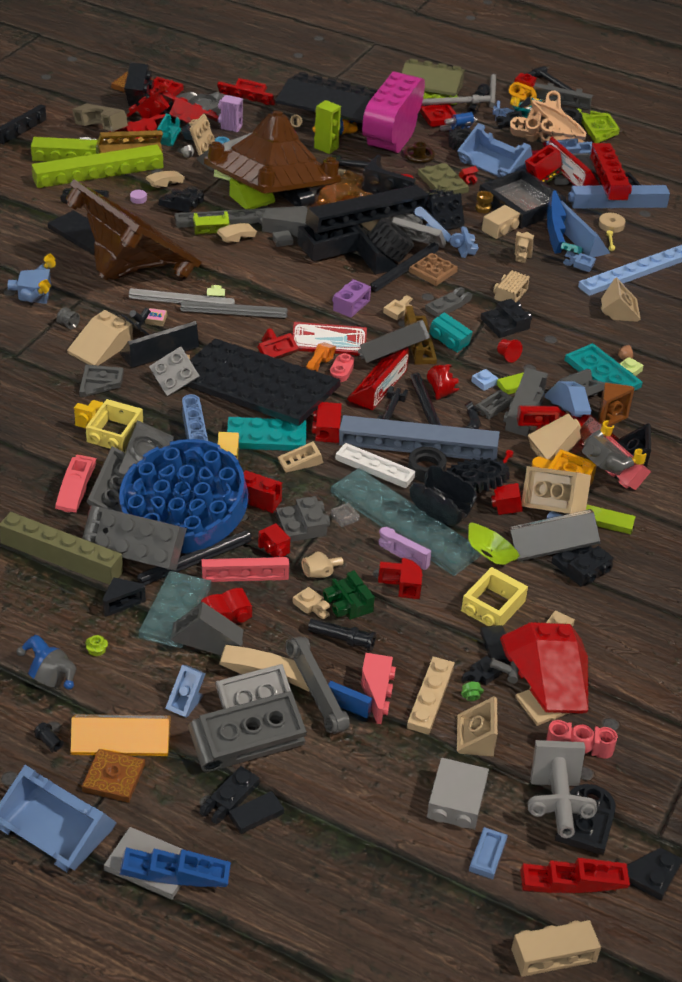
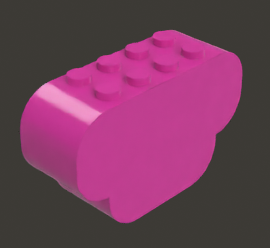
[362,72,425,153]

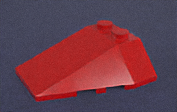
[500,622,588,713]

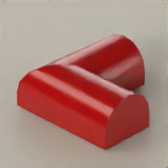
[517,405,560,431]

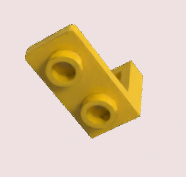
[74,400,103,429]

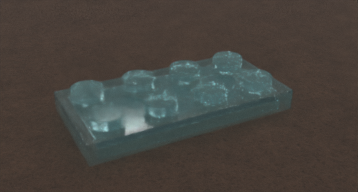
[139,571,211,648]

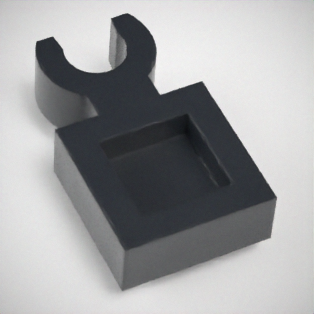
[496,111,523,129]
[461,656,502,685]

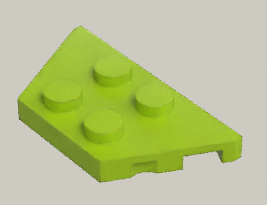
[577,109,620,143]

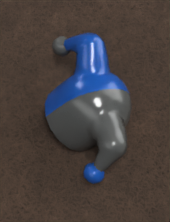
[16,635,77,689]

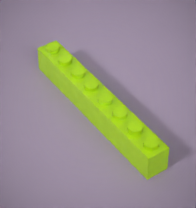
[32,144,163,188]

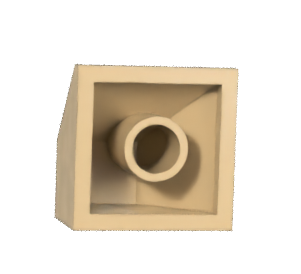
[601,277,641,322]

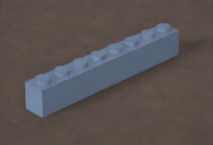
[339,415,500,460]

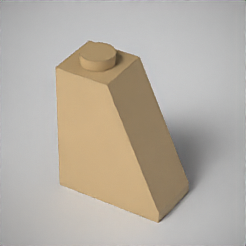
[528,413,581,461]

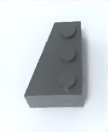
[503,368,548,437]

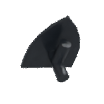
[119,307,151,335]

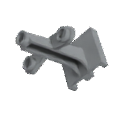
[528,740,597,838]

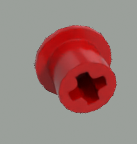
[497,339,523,363]

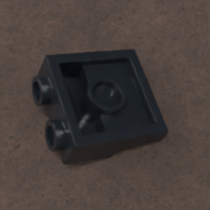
[158,186,204,213]
[480,298,532,338]
[551,546,614,587]

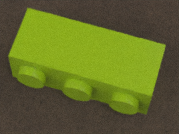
[314,100,341,154]

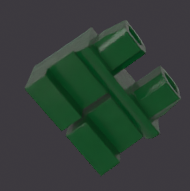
[323,570,375,620]

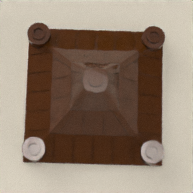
[204,111,341,194]
[66,179,202,280]

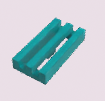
[561,242,583,254]

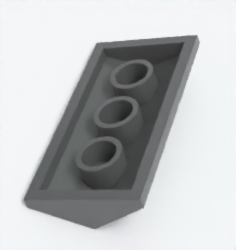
[86,446,125,513]

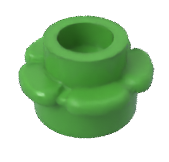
[461,682,484,701]

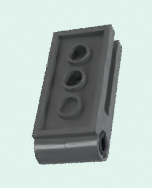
[188,691,307,772]

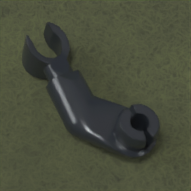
[464,401,481,429]

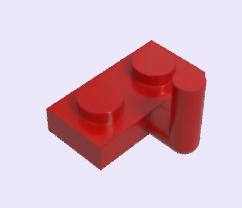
[257,328,299,359]

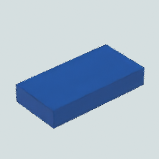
[328,681,372,719]

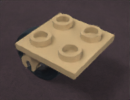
[182,114,215,156]

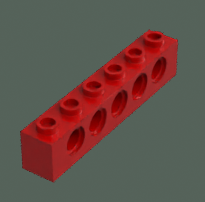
[590,143,632,200]

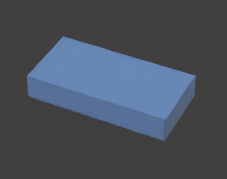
[469,827,508,879]

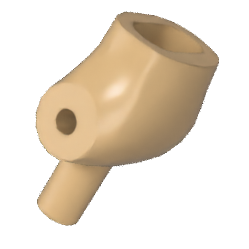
[302,551,343,578]

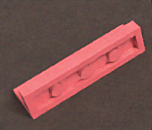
[201,557,289,582]

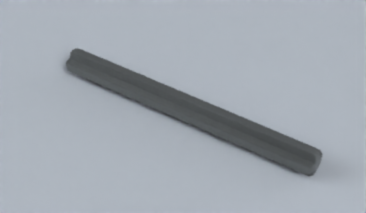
[180,301,288,318]

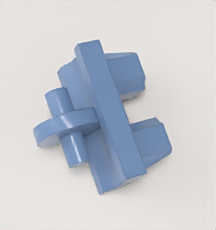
[450,226,479,258]

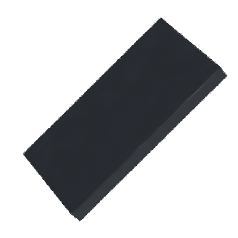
[48,210,95,256]

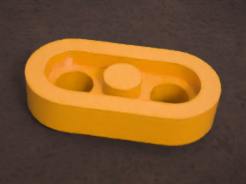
[509,82,537,101]

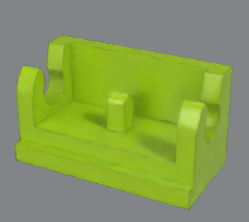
[193,211,230,234]

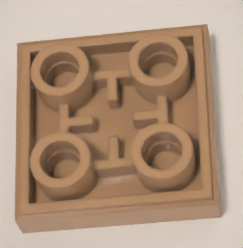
[409,253,458,286]

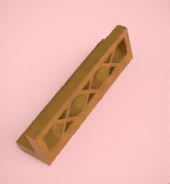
[97,130,163,153]
[404,306,437,365]

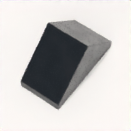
[103,577,146,617]

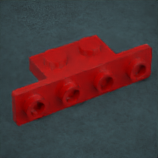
[217,78,275,106]
[126,80,174,119]
[161,90,219,124]
[109,114,166,139]

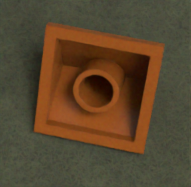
[598,382,635,430]

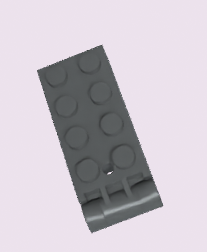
[82,505,187,571]

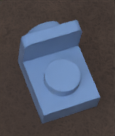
[493,101,514,121]

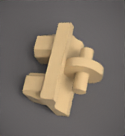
[515,232,534,263]

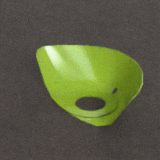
[468,523,520,565]

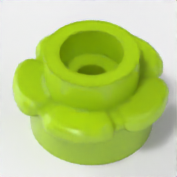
[86,635,108,656]

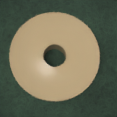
[598,213,626,233]

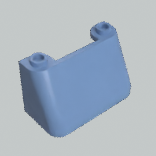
[457,123,533,177]
[0,765,117,872]

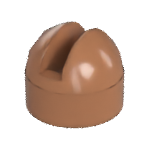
[618,345,633,360]

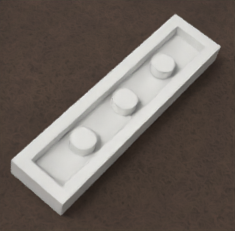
[335,443,416,488]

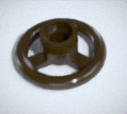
[404,142,435,163]

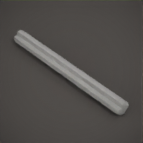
[129,288,235,304]

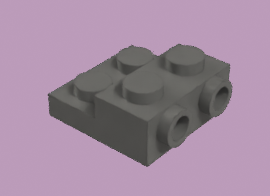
[276,496,330,542]

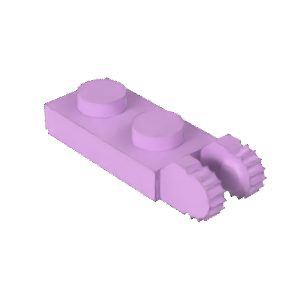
[379,527,431,570]

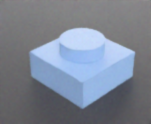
[471,369,498,391]

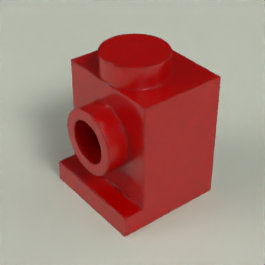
[258,523,291,557]

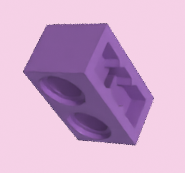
[332,279,371,318]

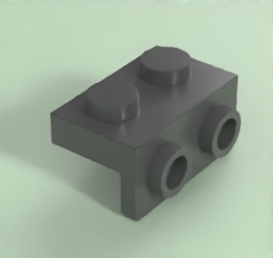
[559,369,604,396]

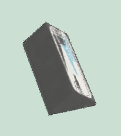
[509,509,601,562]

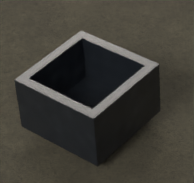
[124,62,154,106]

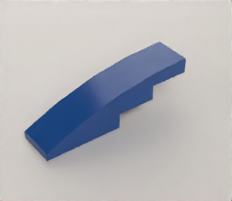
[547,191,567,253]
[119,847,231,887]

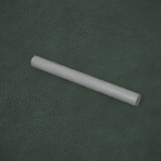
[489,74,496,108]

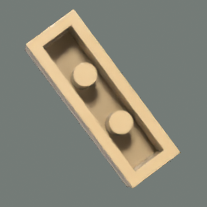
[512,920,601,977]

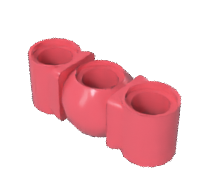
[546,720,618,759]

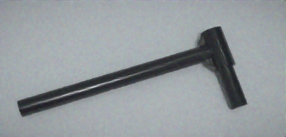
[524,66,575,98]

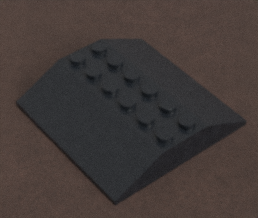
[275,72,379,123]

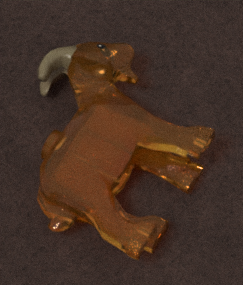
[317,169,372,205]

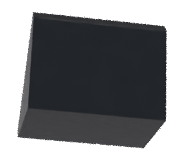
[616,423,651,468]

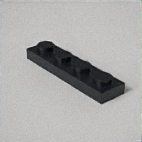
[0,104,47,144]

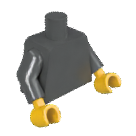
[582,420,646,475]

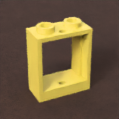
[86,399,143,452]
[461,567,528,626]

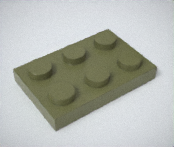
[418,163,469,194]

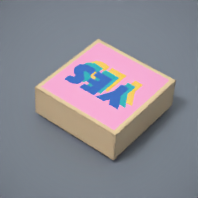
[145,308,167,326]

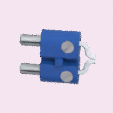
[440,112,477,132]

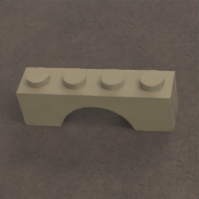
[72,103,128,131]

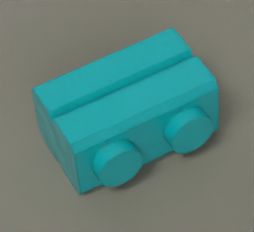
[429,312,473,353]

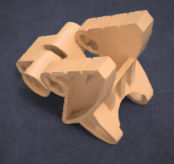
[510,91,586,143]

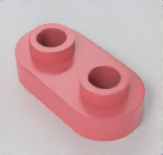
[330,353,354,382]

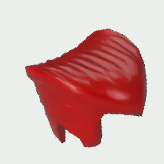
[427,364,459,400]

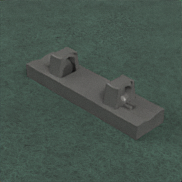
[533,83,593,110]

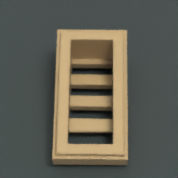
[277,441,323,473]

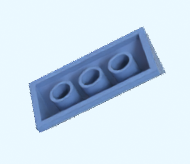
[561,201,610,257]

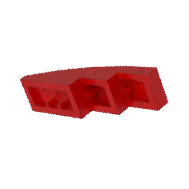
[520,858,630,893]

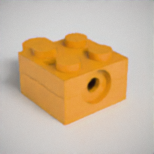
[532,449,597,487]

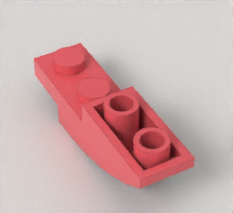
[55,455,97,513]

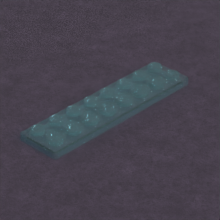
[331,468,482,576]

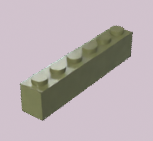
[0,512,123,585]

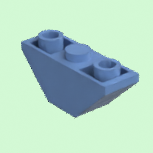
[545,381,591,417]

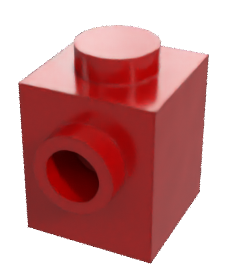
[514,73,537,97]
[491,483,523,515]

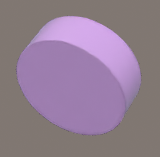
[130,190,147,204]

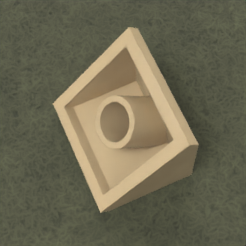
[457,696,497,757]

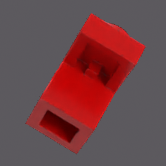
[378,558,422,599]

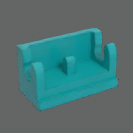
[157,114,181,146]

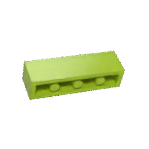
[31,137,99,162]

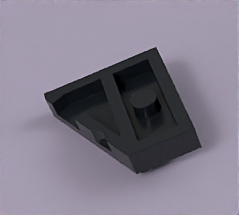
[627,847,682,901]

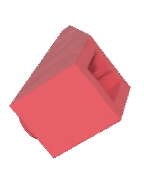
[361,653,396,724]

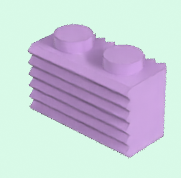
[218,95,243,132]

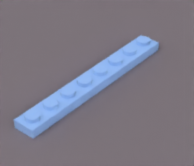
[578,245,682,296]

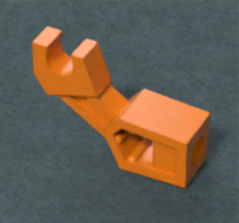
[306,342,336,372]

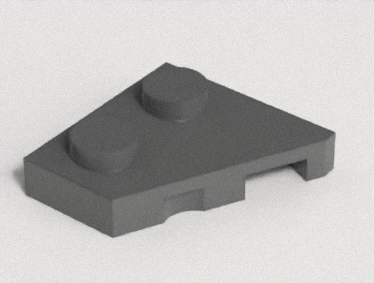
[79,365,124,397]

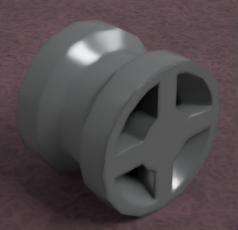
[57,307,80,330]

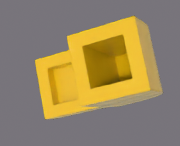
[218,432,239,460]

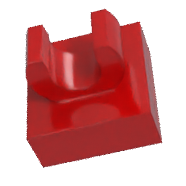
[458,166,478,185]

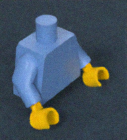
[8,254,56,304]

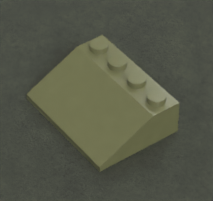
[402,59,465,96]

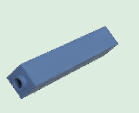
[568,185,670,208]

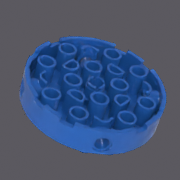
[119,439,248,553]

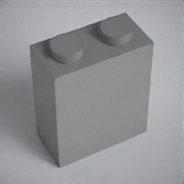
[427,757,489,830]

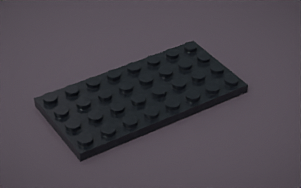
[185,338,341,426]

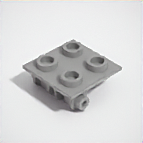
[149,347,200,397]

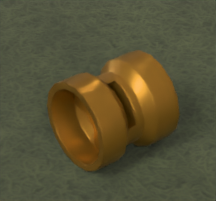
[475,191,493,214]

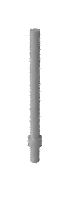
[422,95,491,105]

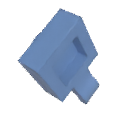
[563,251,596,272]

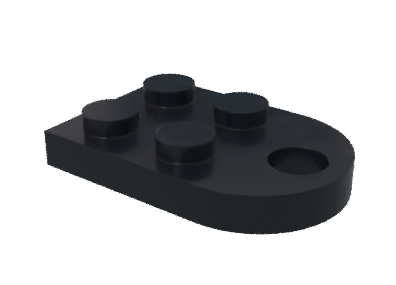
[555,784,616,856]

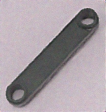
[285,636,350,733]

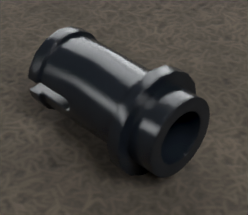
[34,722,64,753]

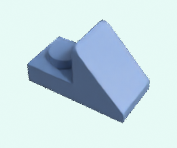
[165,665,206,718]

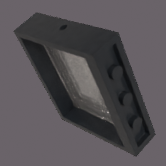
[479,169,567,229]

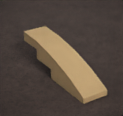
[219,645,310,691]

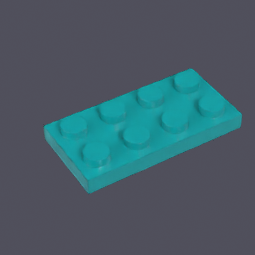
[564,343,643,391]
[227,417,306,451]

